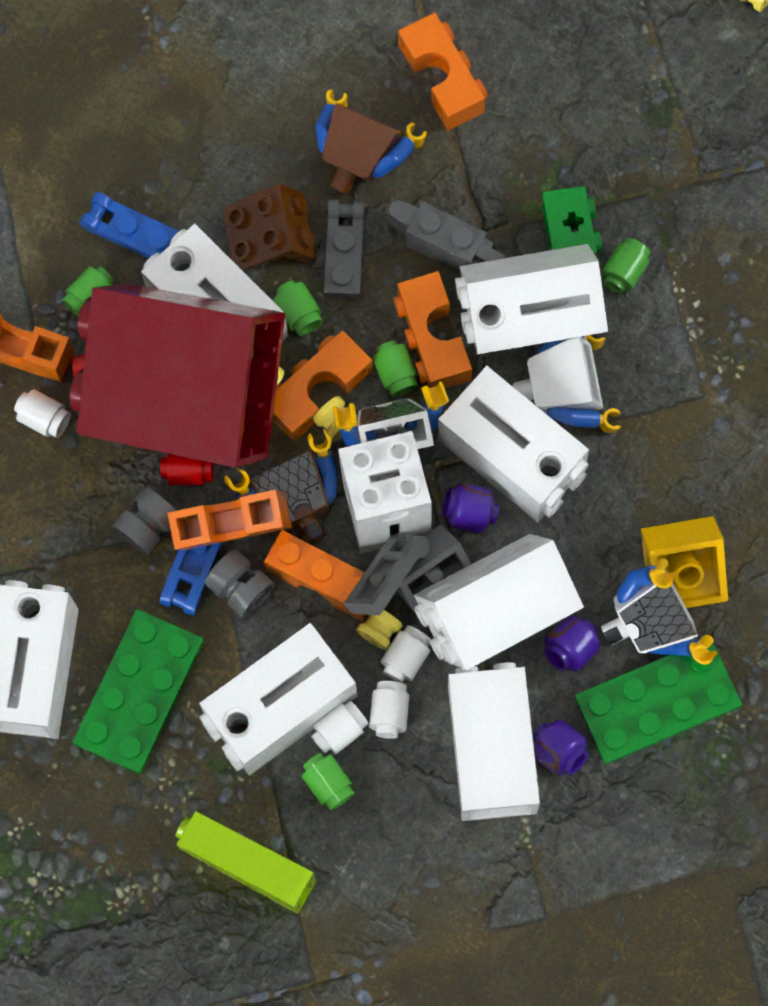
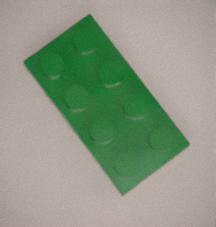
[72,609,205,775]
[574,643,742,766]

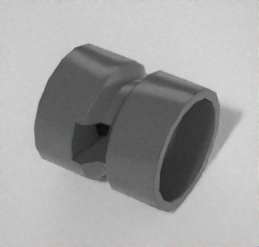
[111,486,177,556]
[205,549,275,619]

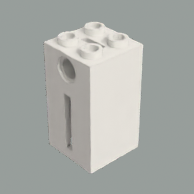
[141,224,288,342]
[455,244,608,354]
[438,366,589,523]
[338,431,432,554]
[414,534,584,670]
[0,580,78,739]
[199,623,358,776]
[448,662,540,821]

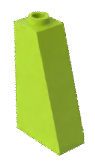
[175,811,317,914]

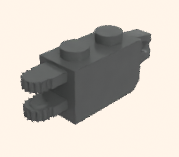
[388,199,506,273]

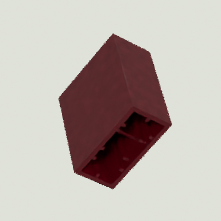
[70,283,286,467]

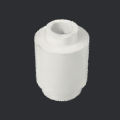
[14,389,71,438]
[380,625,431,683]
[369,681,410,739]
[311,701,369,755]

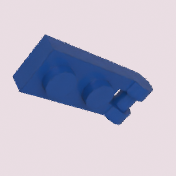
[79,192,179,259]
[159,542,223,616]

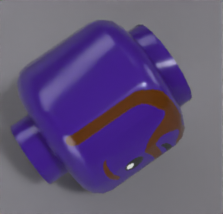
[442,482,499,533]
[544,616,600,672]
[532,720,589,776]

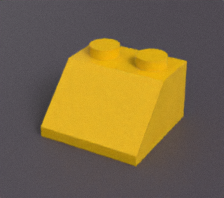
[641,516,728,608]

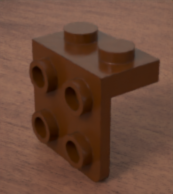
[223,184,315,272]

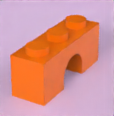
[398,12,488,131]
[393,271,472,388]
[0,314,75,383]
[272,330,373,443]
[167,490,292,550]
[264,530,367,622]

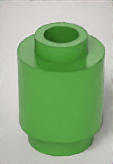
[601,238,650,293]
[62,266,115,317]
[273,280,323,336]
[372,340,418,397]
[301,753,355,811]

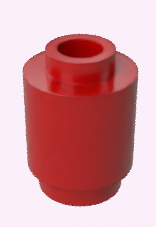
[160,453,214,486]

